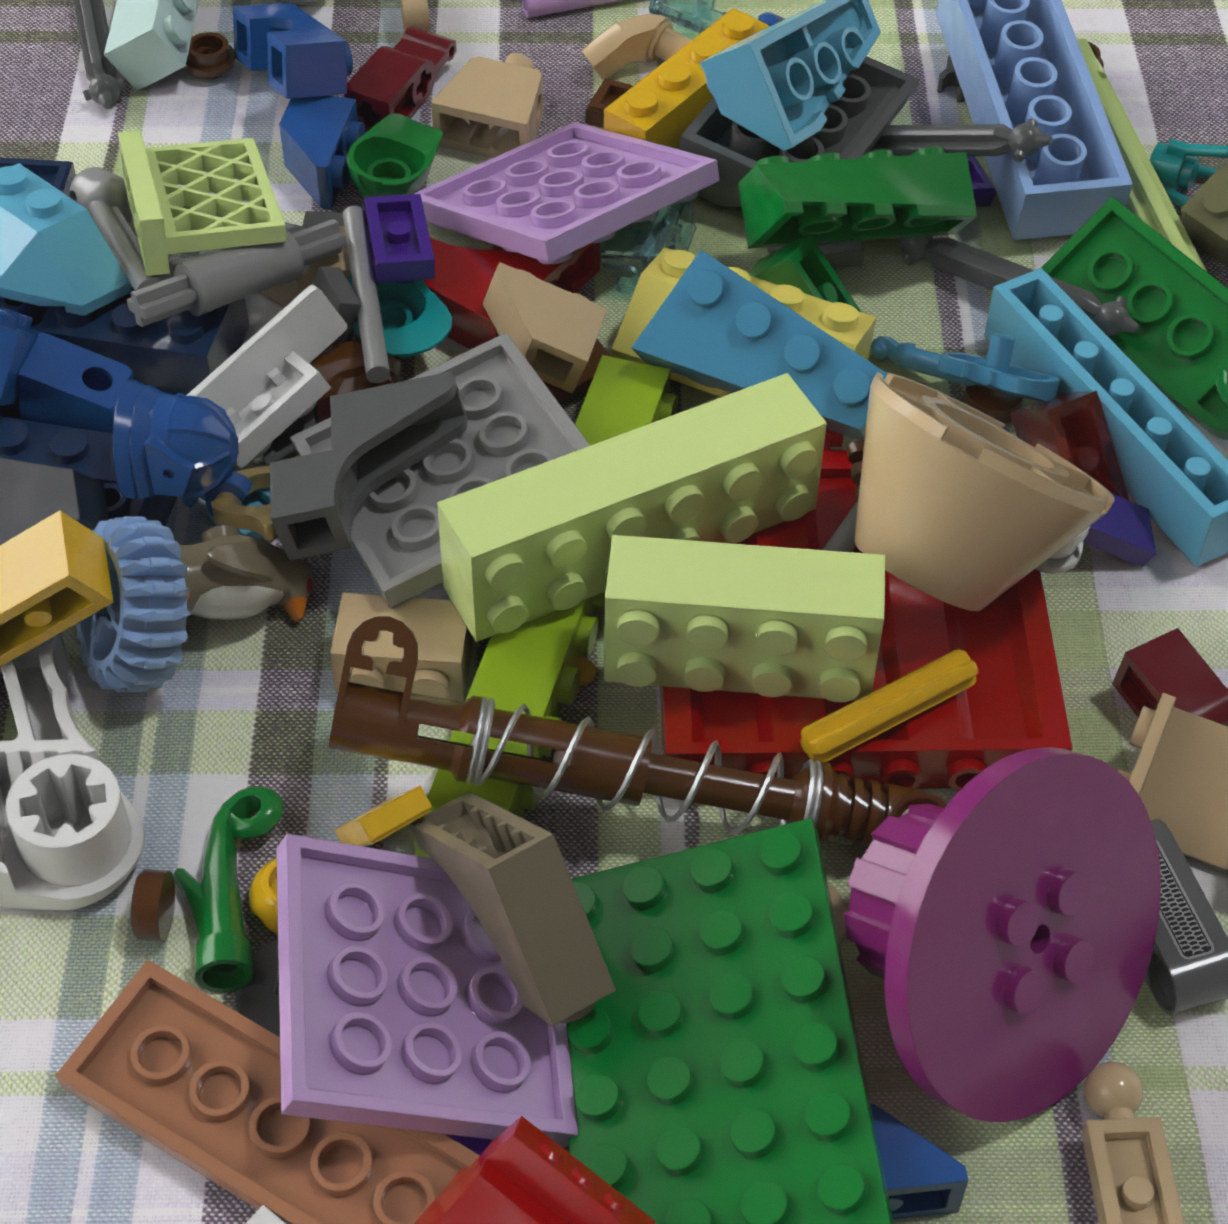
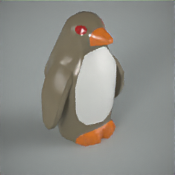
[179,525,315,622]

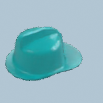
[347,265,452,360]

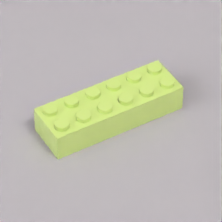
[437,373,827,642]

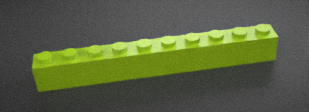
[413,355,678,858]

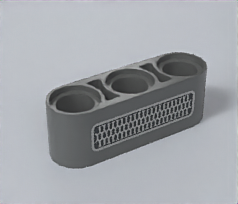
[1145,819,1228,1014]

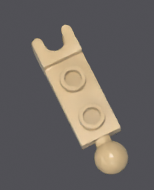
[1081,1061,1185,1224]

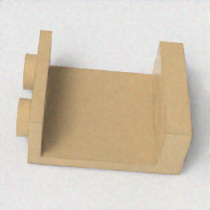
[1119,693,1228,872]

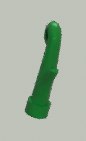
[173,786,284,993]

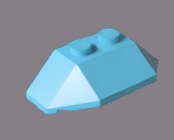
[0,163,132,316]

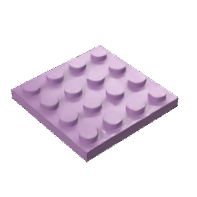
[414,122,720,264]
[276,833,578,1148]

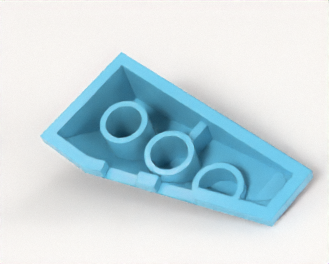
[700,0,881,151]

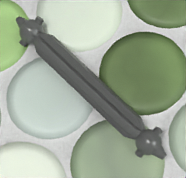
[73,0,126,109]
[869,119,1053,162]
[894,236,1140,337]

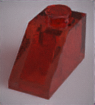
[1010,390,1130,501]

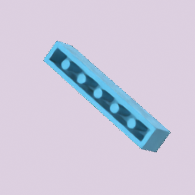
[984,268,1228,567]

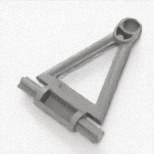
[69,167,347,327]

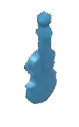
[870,334,1060,402]

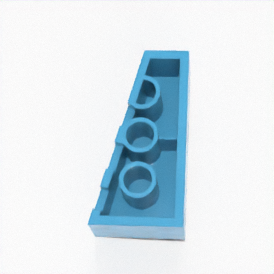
[631,250,888,440]

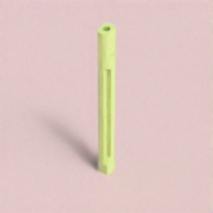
[1077,38,1207,272]

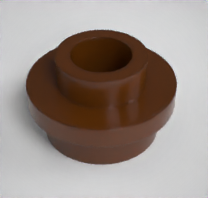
[185,32,236,79]

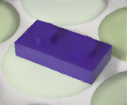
[364,194,435,283]

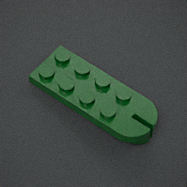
[1041,196,1228,440]

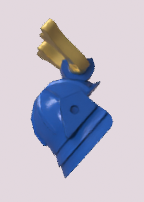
[113,379,299,540]

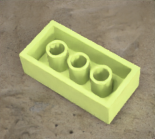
[604,535,885,702]

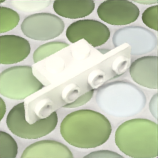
[186,285,347,469]

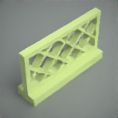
[118,130,287,276]

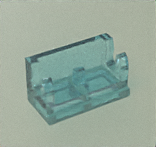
[600,200,697,294]

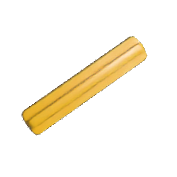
[800,649,979,763]

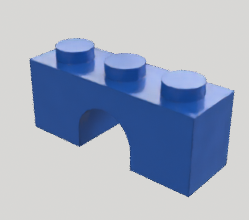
[233,3,353,99]

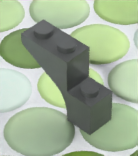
[270,371,468,561]

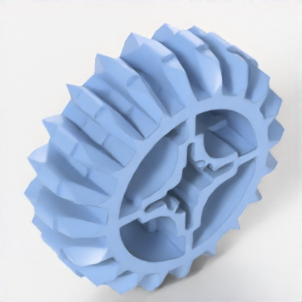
[75,516,191,692]

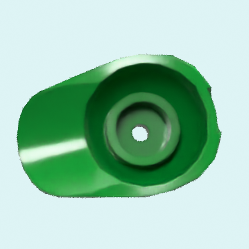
[346,114,443,198]

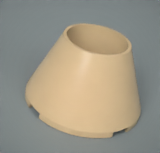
[854,372,1115,611]

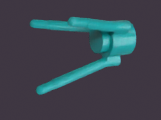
[1150,138,1228,208]

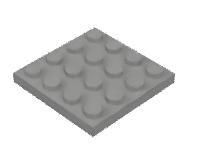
[290,333,590,608]

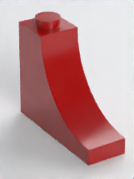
[423,237,600,350]

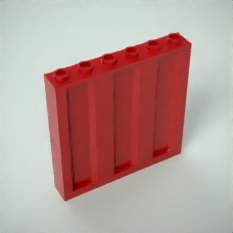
[659,450,1073,791]

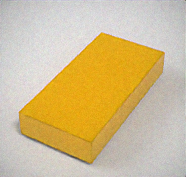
[334,785,432,847]

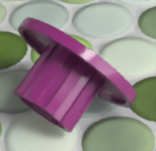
[844,747,1161,1122]

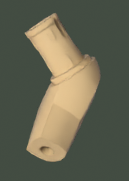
[581,14,691,80]

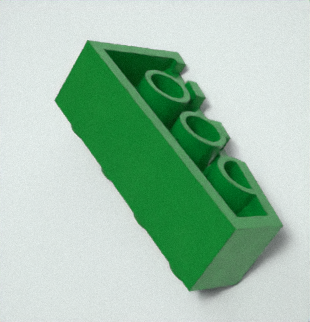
[738,146,977,249]

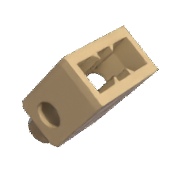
[431,53,544,158]

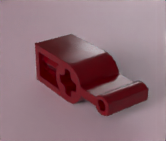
[344,26,457,132]
[1112,628,1228,727]

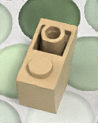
[483,262,608,393]

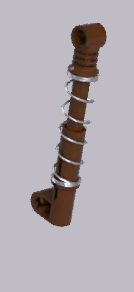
[329,616,947,849]

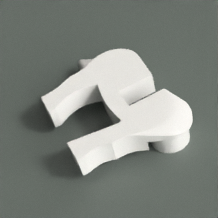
[0,633,145,911]

